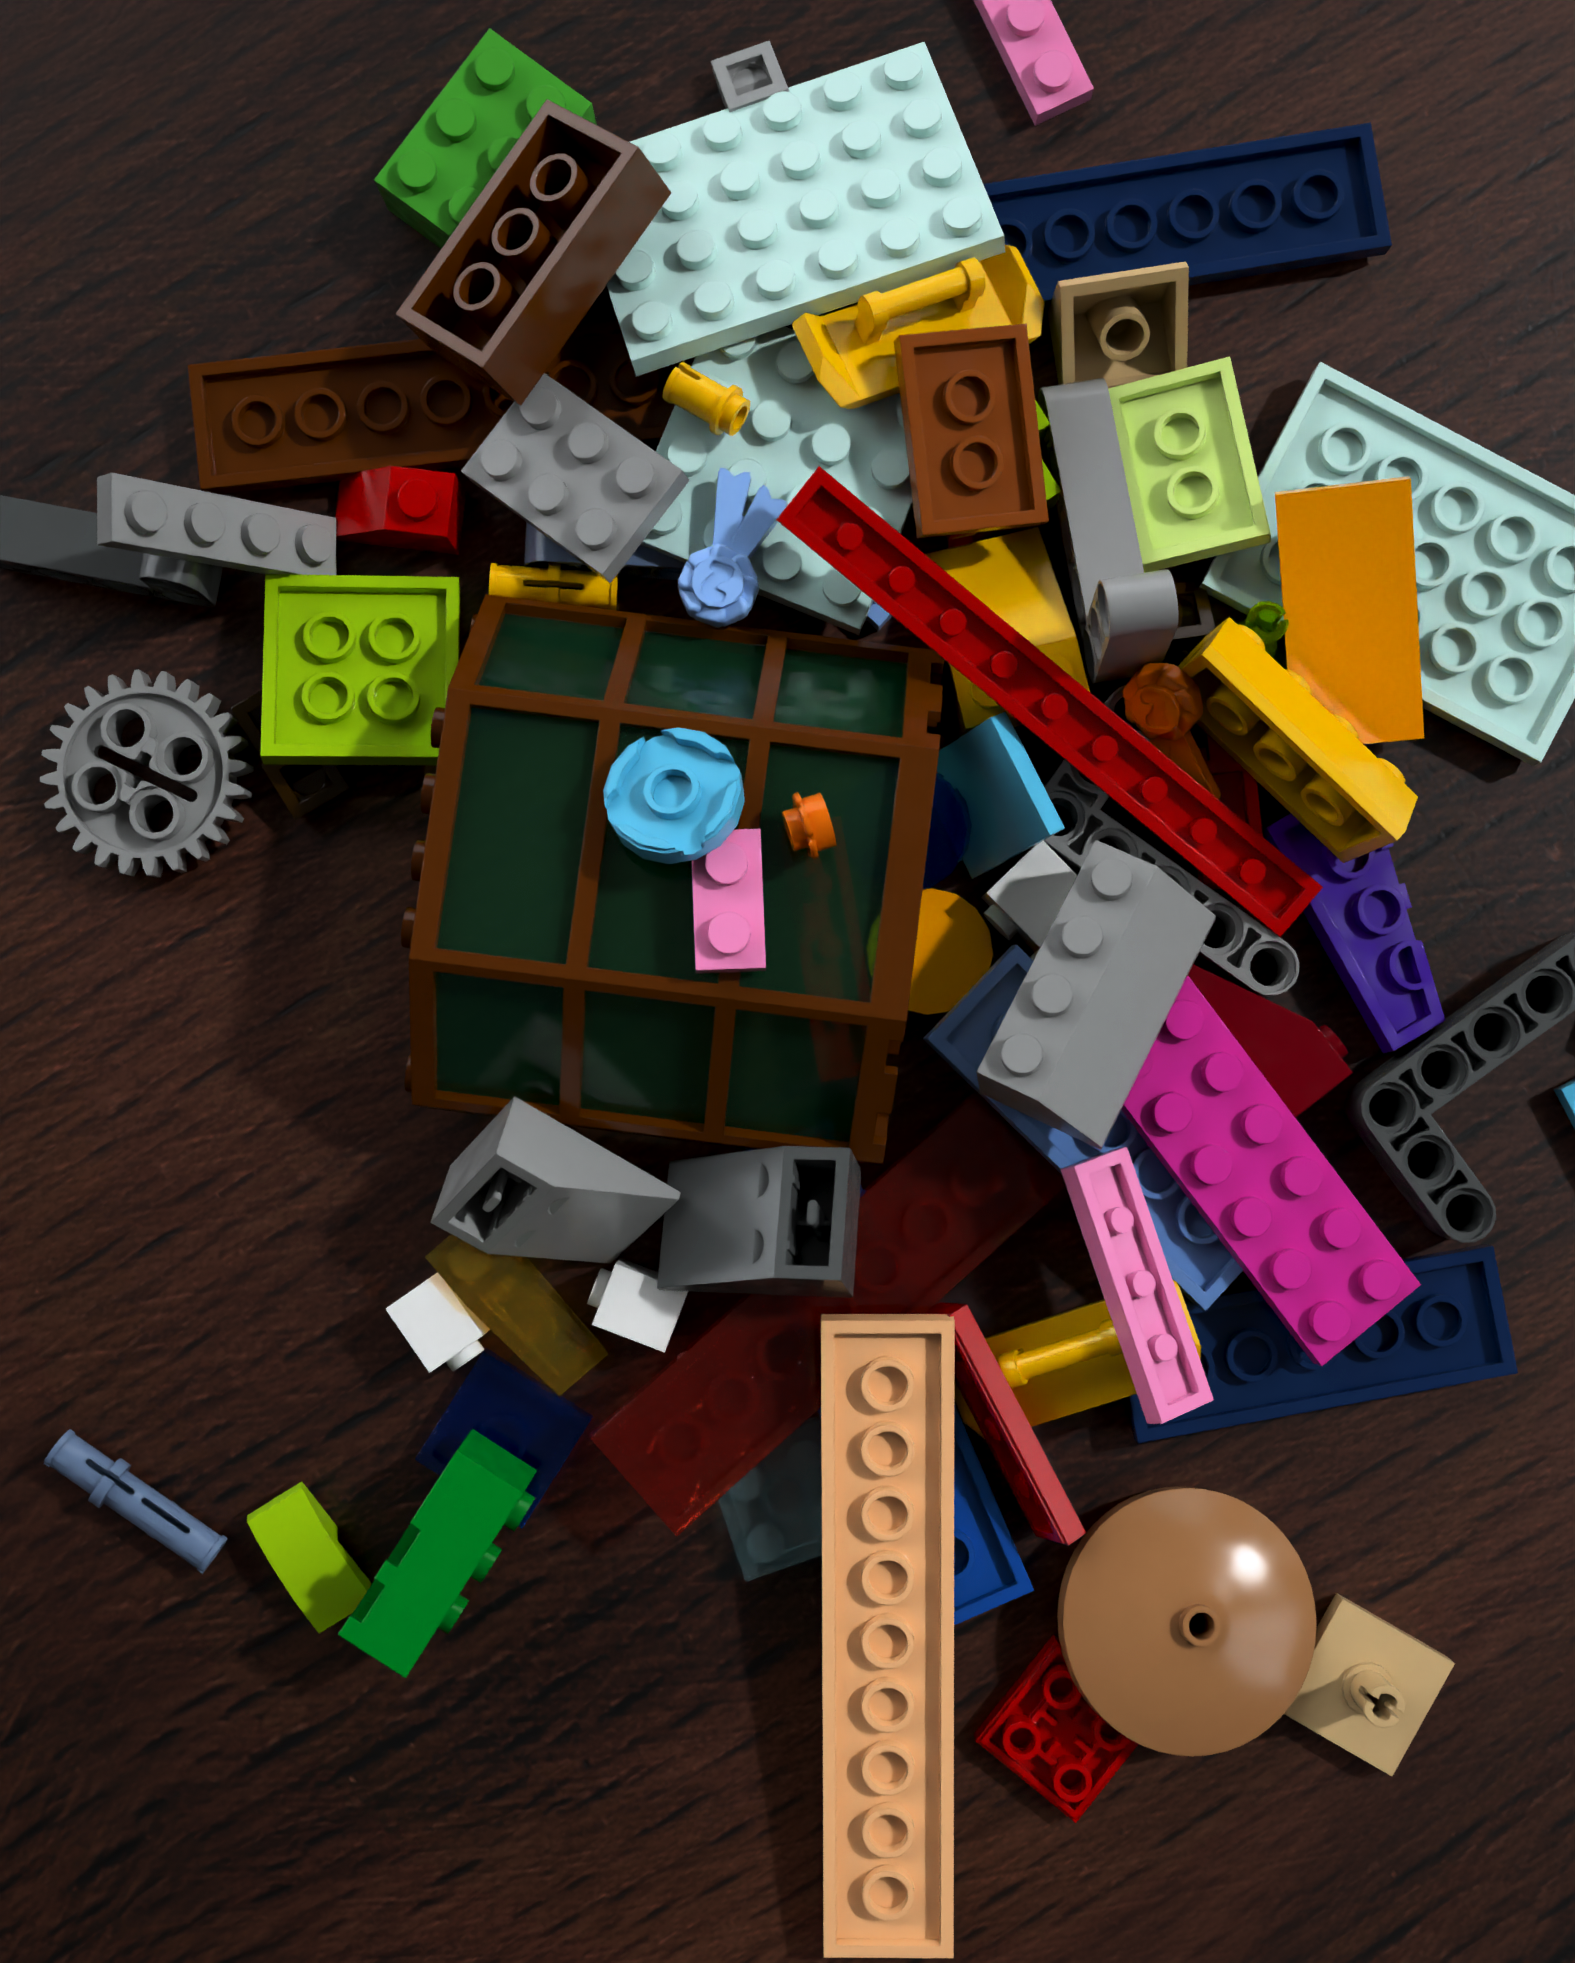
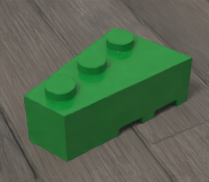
[338,1429,537,1678]

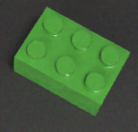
[374,28,597,249]

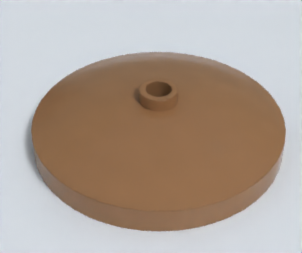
[1057,1486,1316,1757]

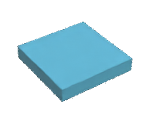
[933,711,1065,879]

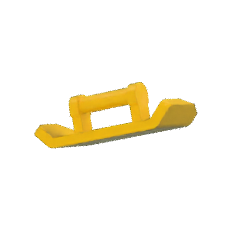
[792,245,1045,409]
[954,1280,1201,1439]

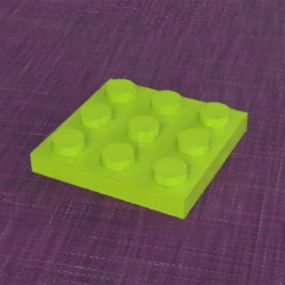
[260,574,460,766]

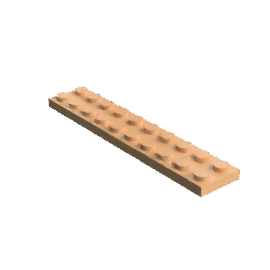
[821,1314,955,1958]

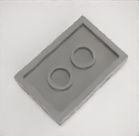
[461,373,689,583]

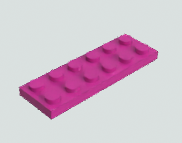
[1121,976,1421,1366]

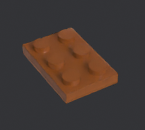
[894,323,1049,539]

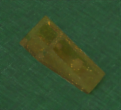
[425,1234,608,1396]

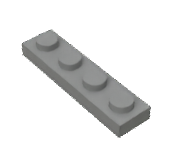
[97,473,336,575]

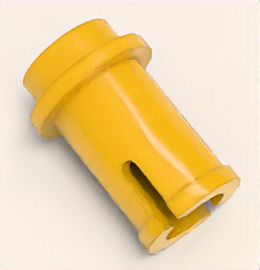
[663,362,750,436]

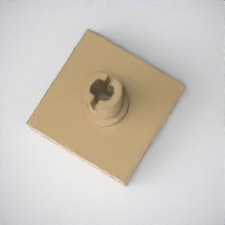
[1284,1593,1455,1776]

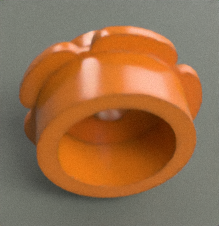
[782,792,837,859]

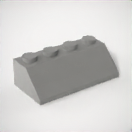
[976,840,1216,1150]

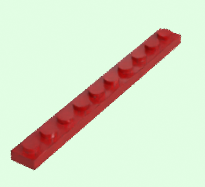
[776,466,1323,937]

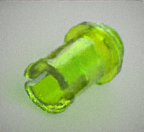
[1237,601,1289,658]

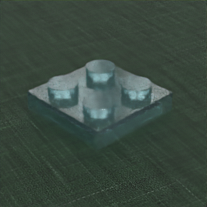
[704,1415,822,1582]

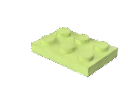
[1108,356,1271,573]

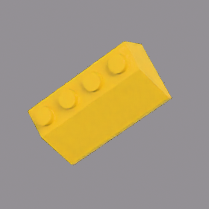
[1178,617,1418,863]

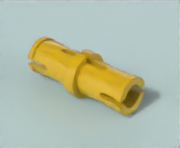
[489,562,618,610]

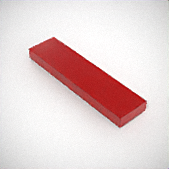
[922,1302,1086,1546]

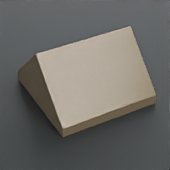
[1047,261,1189,388]

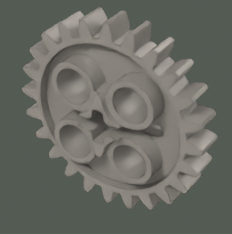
[40,669,254,878]

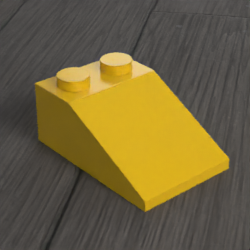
[925,527,1090,738]

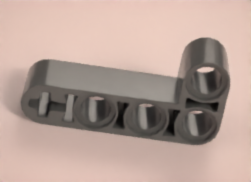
[0,495,223,607]

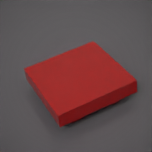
[974,1634,1138,1823]

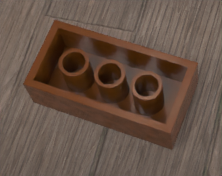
[396,99,672,406]

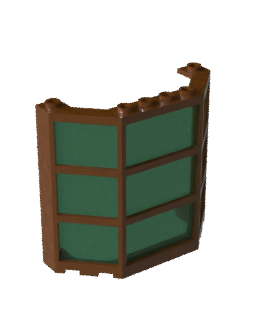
[401,594,944,1165]

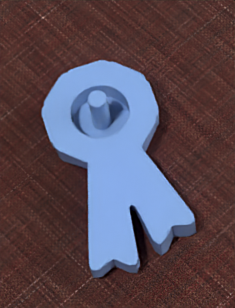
[678,468,787,628]

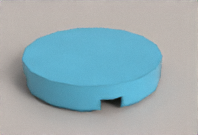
[603,727,745,864]

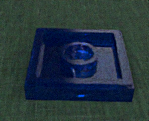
[415,1348,593,1528]

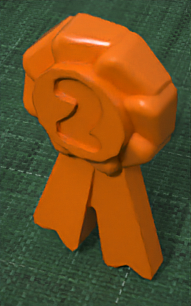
[1122,663,1221,800]

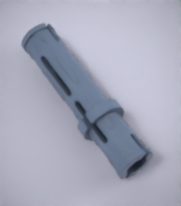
[44,1429,228,1574]

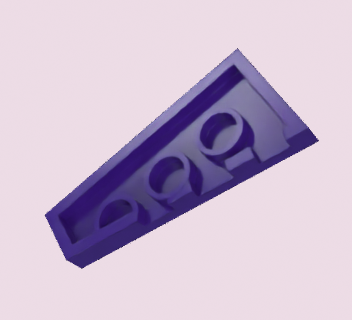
[1262,813,1446,1053]

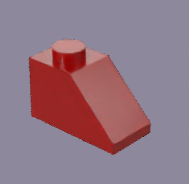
[335,466,467,555]

